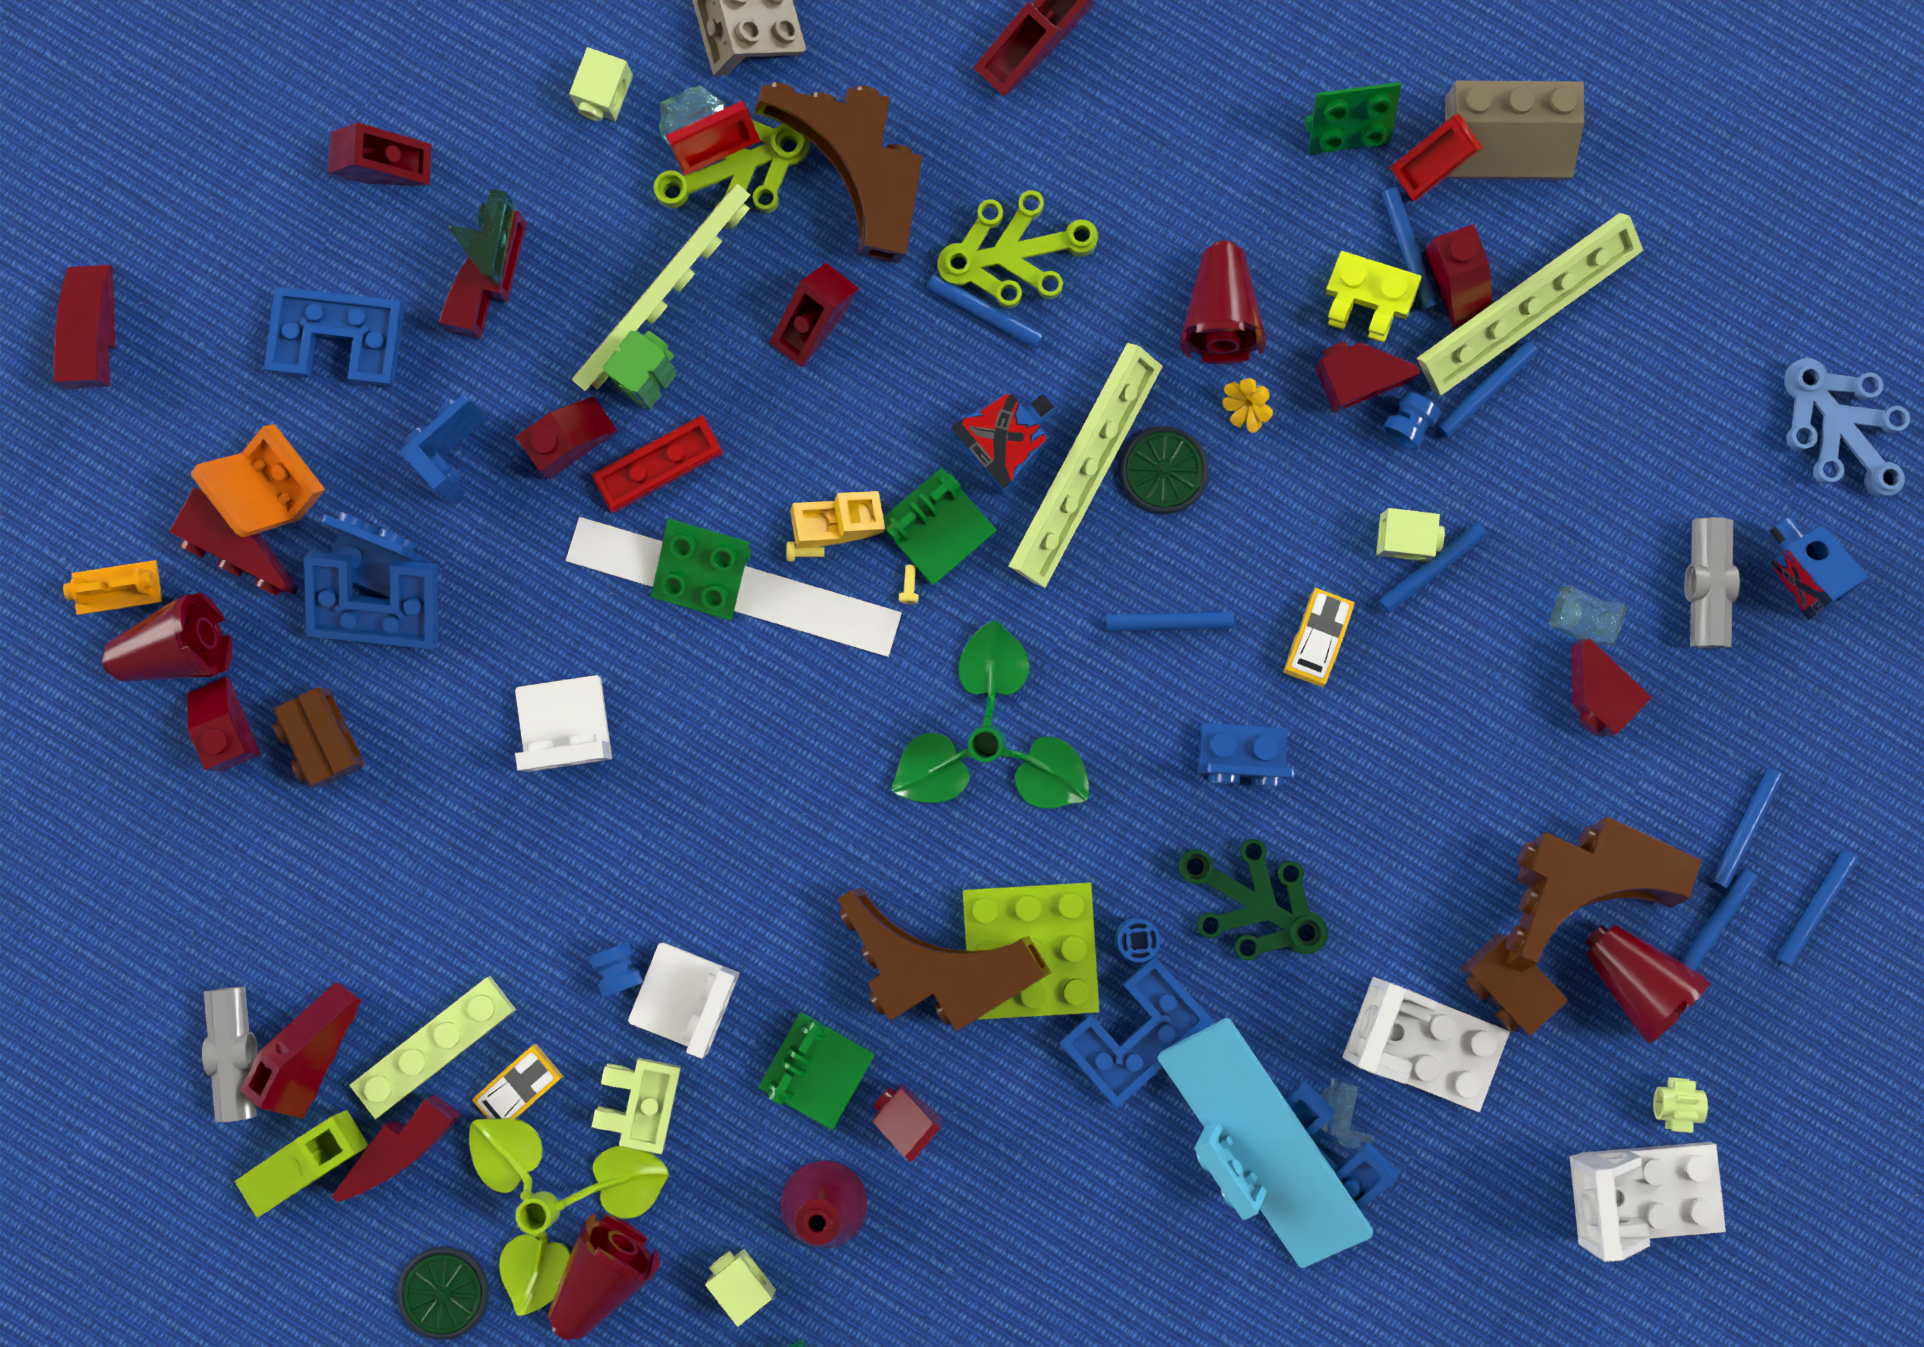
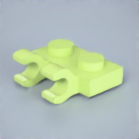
[592,1058,681,1154]

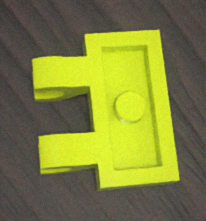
[1326,251,1422,343]

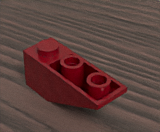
[169,487,298,596]
[240,982,362,1119]

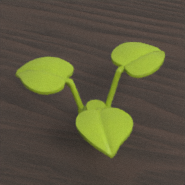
[469,1118,669,1316]

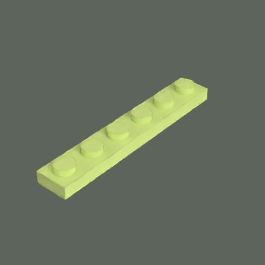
[572,184,750,391]
[1417,213,1643,395]
[1009,343,1163,588]

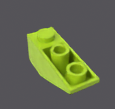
[234,1110,369,1218]

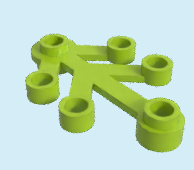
[654,120,810,229]
[938,190,1098,309]

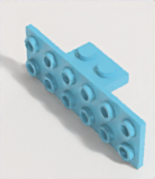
[1158,1018,1373,1268]

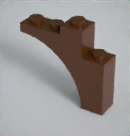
[754,82,923,264]
[1505,816,1702,972]
[838,888,1052,1031]

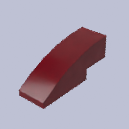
[973,0,1095,96]
[439,209,527,339]
[54,265,115,389]
[331,1095,462,1202]

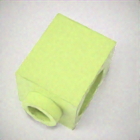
[569,47,633,122]
[1376,508,1445,562]
[705,1249,776,1327]

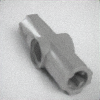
[1684,517,1740,649]
[202,986,258,1122]

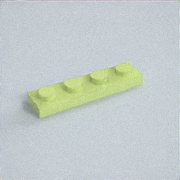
[350,976,516,1119]

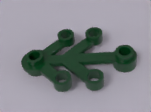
[1178,839,1328,961]

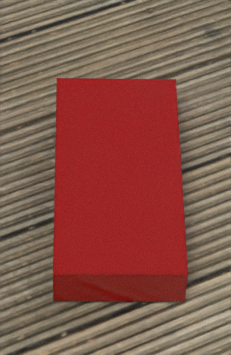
[666,100,760,176]
[1390,114,1483,202]

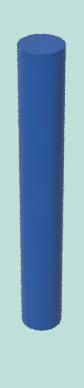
[1381,187,1438,311]
[926,274,1044,349]
[1436,340,1539,438]
[1378,522,1488,614]
[1105,611,1234,632]
[1711,768,1784,889]
[1775,850,1859,968]
[1680,868,1759,971]

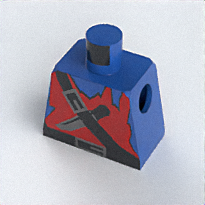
[951,392,1056,495]
[1769,516,1869,620]

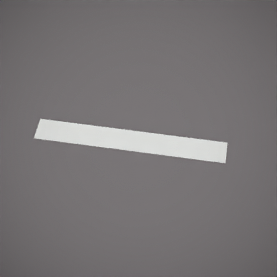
[566,517,902,657]

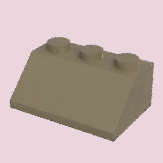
[1445,80,1584,180]

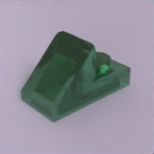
[448,189,516,287]

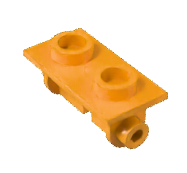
[63,560,162,615]

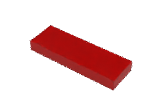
[591,415,724,514]

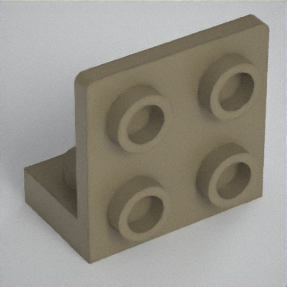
[692,0,806,76]

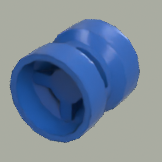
[1382,391,1442,450]
[1114,917,1161,962]
[588,942,643,998]

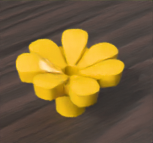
[1222,378,1273,433]

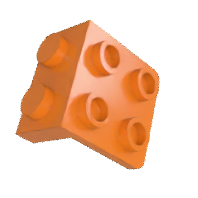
[191,424,325,537]

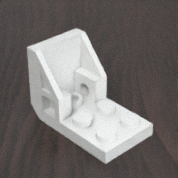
[1342,977,1510,1113]
[1570,1142,1726,1262]

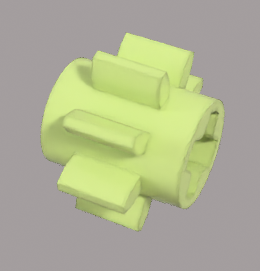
[1653,1077,1708,1133]

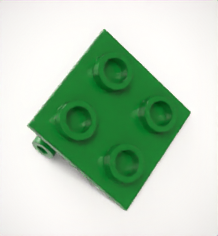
[1305,82,1402,154]
[883,467,997,586]
[651,518,752,621]
[758,1012,875,1130]

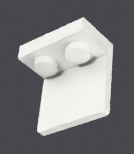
[515,675,612,772]
[628,942,740,1059]

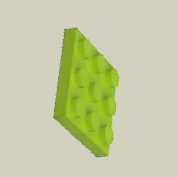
[963,882,1099,1020]

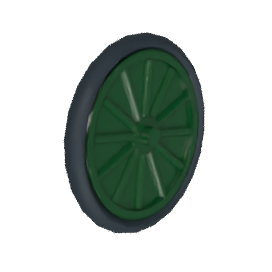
[1120,426,1209,514]
[397,1247,489,1340]

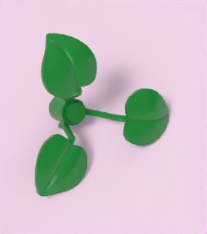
[892,621,1089,808]

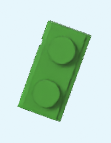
[603,330,677,409]

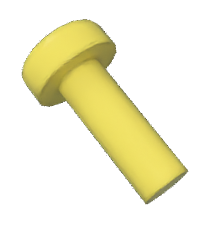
[786,541,824,561]
[899,565,919,604]

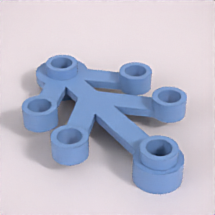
[1784,358,1910,498]

